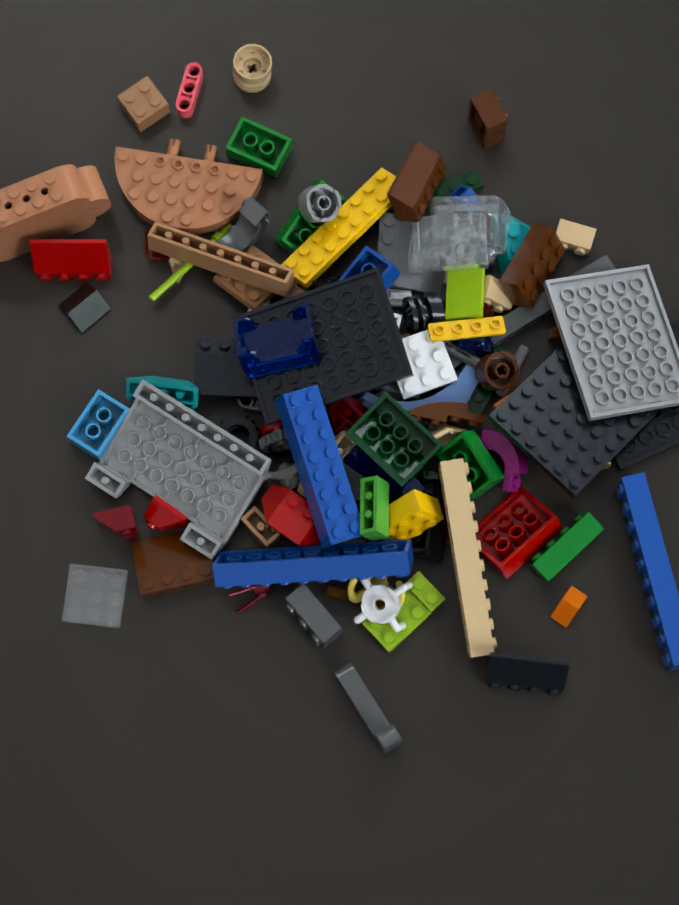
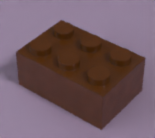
[468,88,509,150]

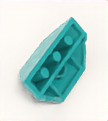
[489,213,531,277]
[126,376,199,410]

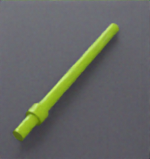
[149,223,232,302]

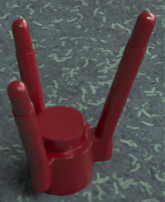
[227,584,270,614]

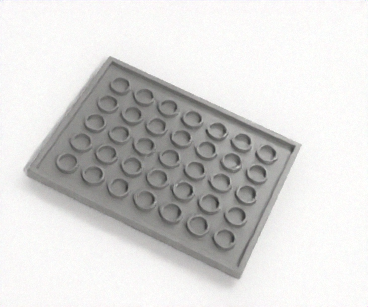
[543,264,679,421]

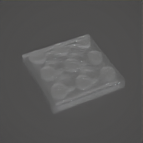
[62,563,128,628]

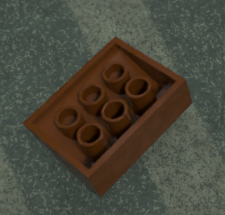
[131,530,215,599]

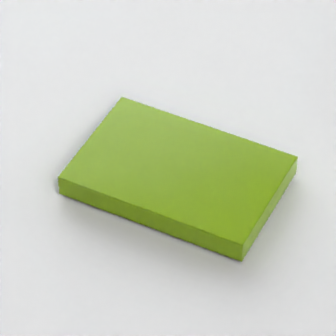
[445,262,485,322]

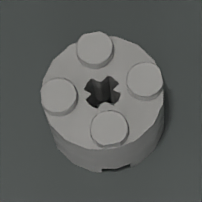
[298,184,342,223]

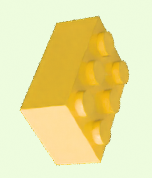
[383,489,443,540]

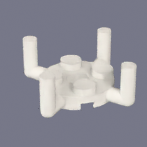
[354,577,413,633]

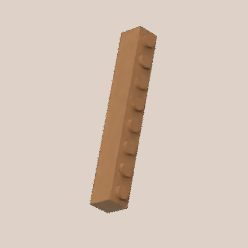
[147,221,294,298]

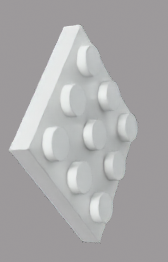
[397,330,458,400]

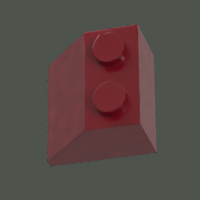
[92,505,139,540]

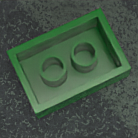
[225,116,293,178]
[437,429,505,500]

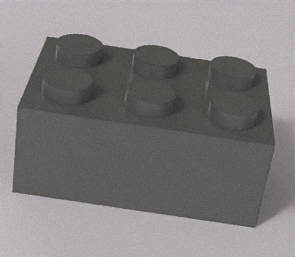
[285,584,342,648]

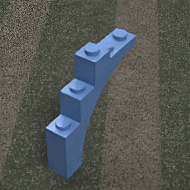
[358,364,478,426]

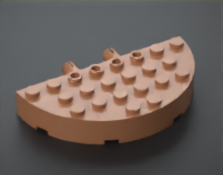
[115,139,264,236]

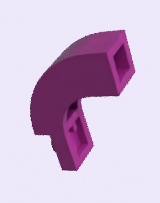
[481,429,528,492]

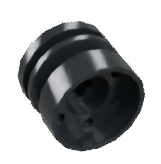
[402,291,445,335]

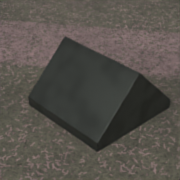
[58,282,111,334]

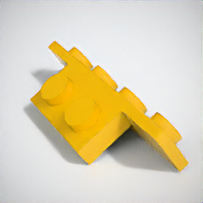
[428,316,506,342]

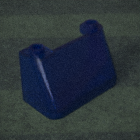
[234,303,320,377]

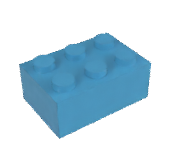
[66,389,130,461]

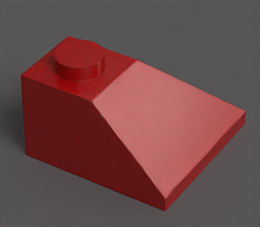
[144,495,189,532]

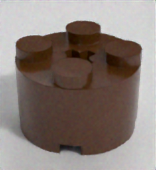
[475,351,520,391]

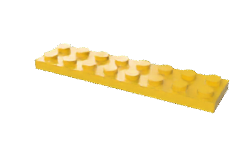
[281,167,396,288]

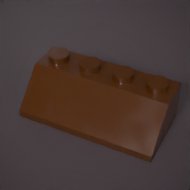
[387,141,446,222]

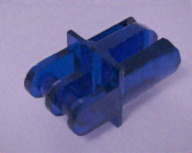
[460,336,494,354]

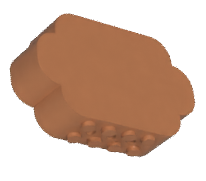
[0,164,111,262]

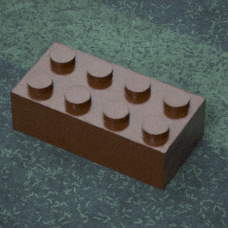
[499,223,565,308]

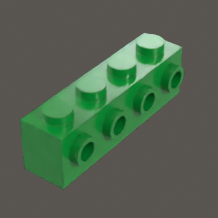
[529,512,604,582]

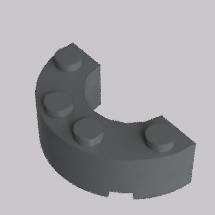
[214,197,271,252]

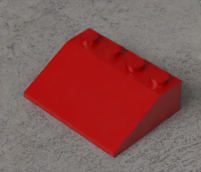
[30,239,113,281]
[475,486,563,580]

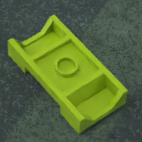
[362,571,446,654]

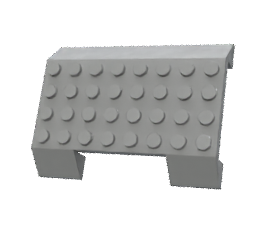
[85,379,272,560]

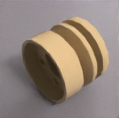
[233,44,272,93]

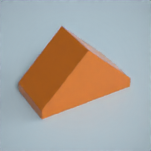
[550,586,588,628]

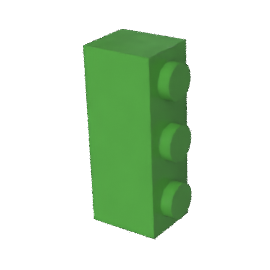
[360,475,389,541]

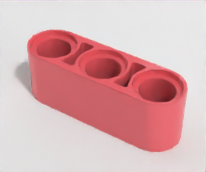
[176,62,203,118]

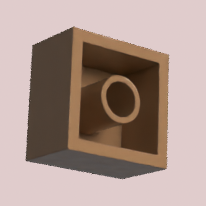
[117,76,170,132]

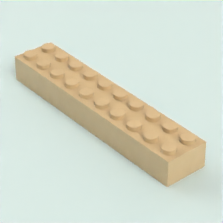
[438,458,497,658]

